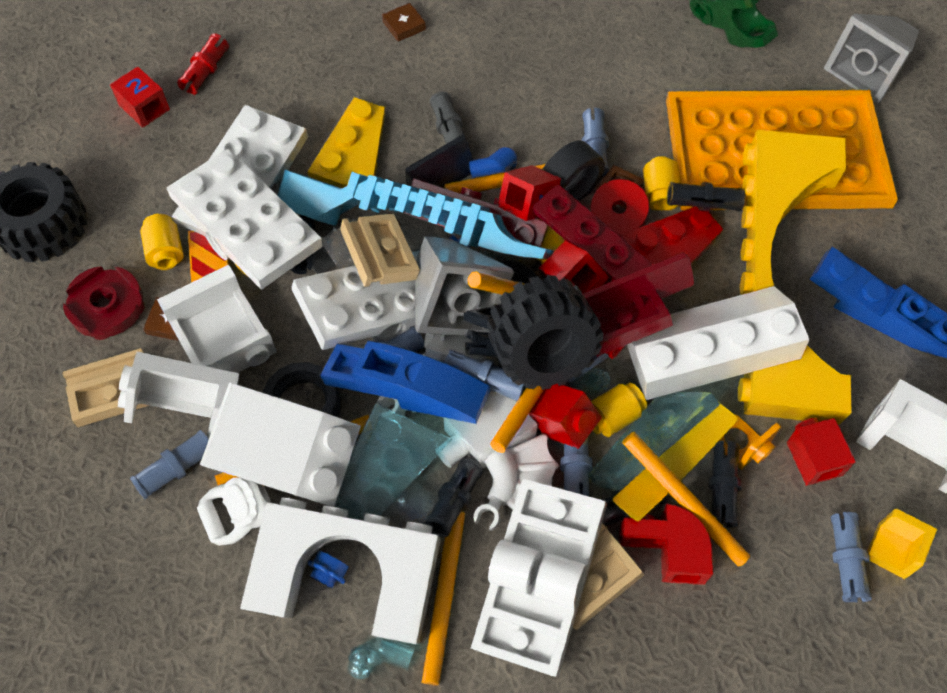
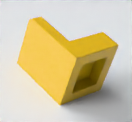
[867,509,937,579]

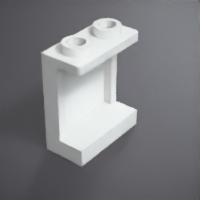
[157,265,277,373]
[118,352,239,439]
[856,379,947,493]

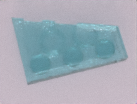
[589,392,720,491]
[327,403,453,521]

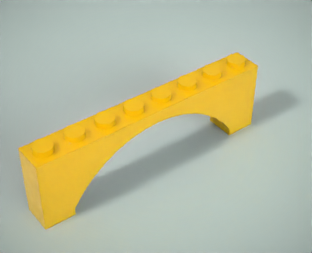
[737,130,852,425]

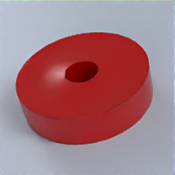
[590,179,649,236]

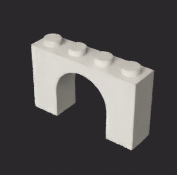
[240,498,441,644]

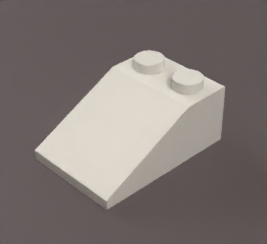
[200,383,361,507]

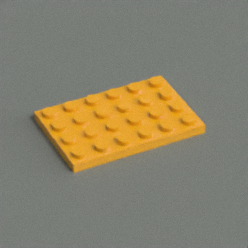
[666,90,898,210]

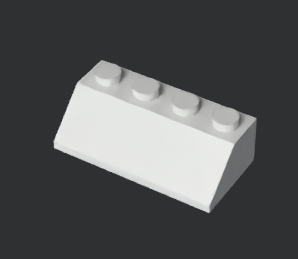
[627,286,809,400]

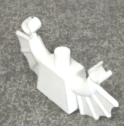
[378,354,559,531]

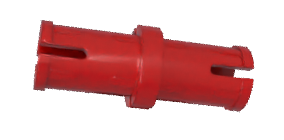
[177,34,229,95]

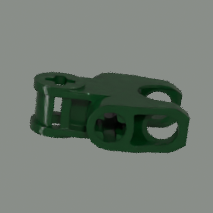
[689,0,779,48]

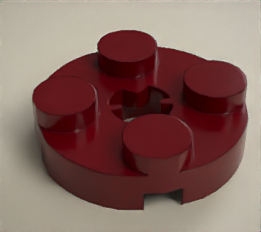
[63,266,145,340]

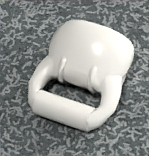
[197,477,271,546]

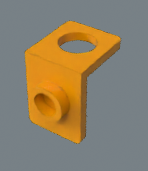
[719,414,781,470]

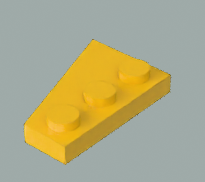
[307,97,385,189]

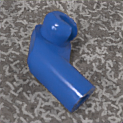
[469,147,517,178]

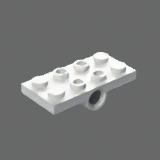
[172,105,309,236]
[166,148,323,290]
[292,251,419,350]
[471,479,607,678]

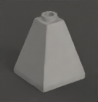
[823,14,919,104]
[415,236,514,336]

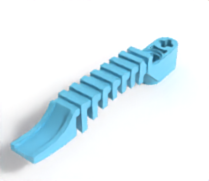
[277,170,554,259]

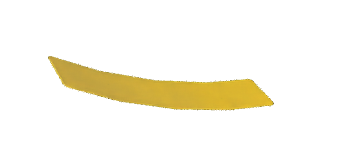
[613,399,738,522]

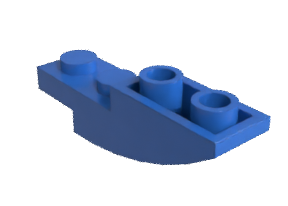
[809,246,947,358]
[320,340,491,424]

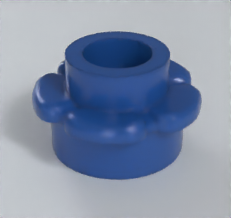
[307,551,349,588]

